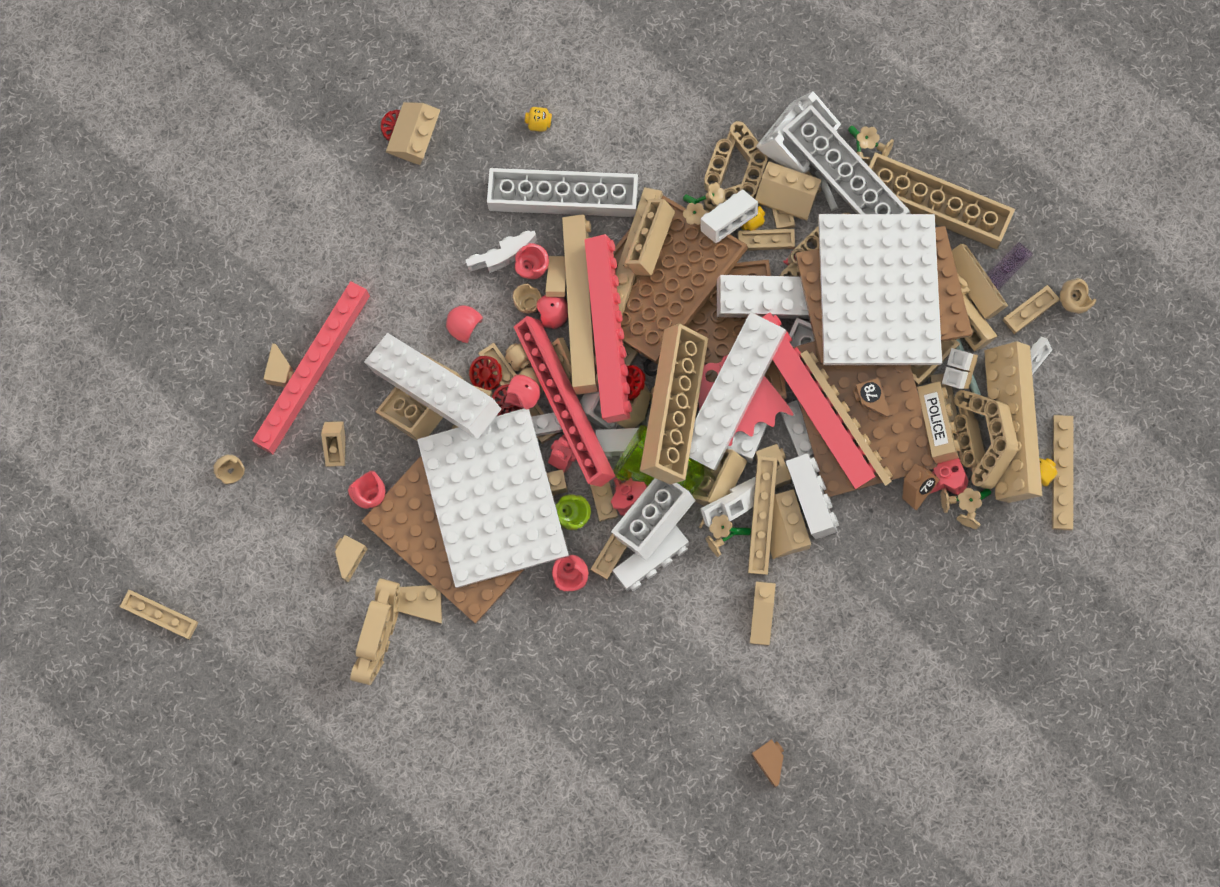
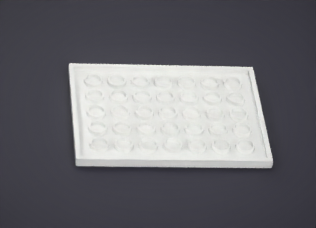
[818,214,942,365]
[417,408,569,588]

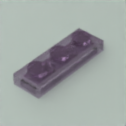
[987,242,1033,291]

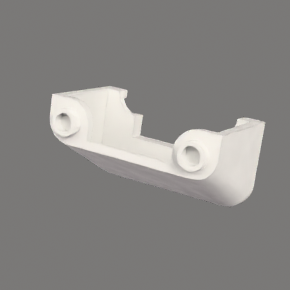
[756,91,841,174]

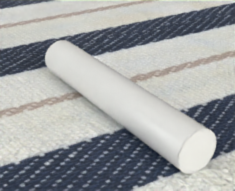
[815,171,838,211]

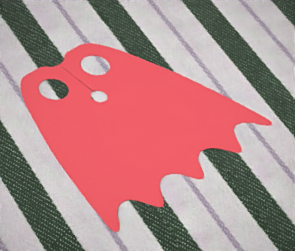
[698,354,794,446]

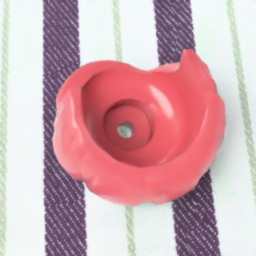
[515,243,549,279]
[536,295,568,329]
[446,305,483,343]
[505,375,540,410]
[348,471,386,509]
[552,555,589,592]

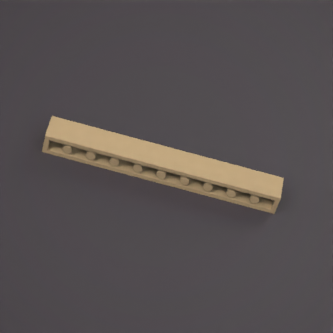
[562,214,599,395]

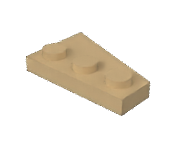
[398,585,442,624]

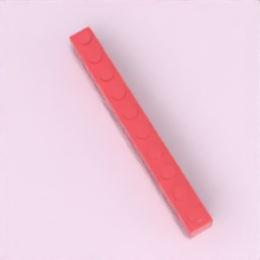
[584,234,632,423]
[252,281,370,455]
[762,313,876,490]
[514,316,615,487]

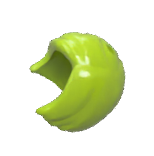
[555,494,591,530]

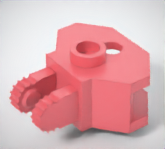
[548,434,577,473]
[930,458,969,496]
[611,471,648,516]

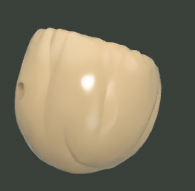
[1060,278,1096,314]

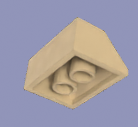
[386,102,440,165]
[755,161,822,221]
[686,449,747,506]
[770,489,811,559]

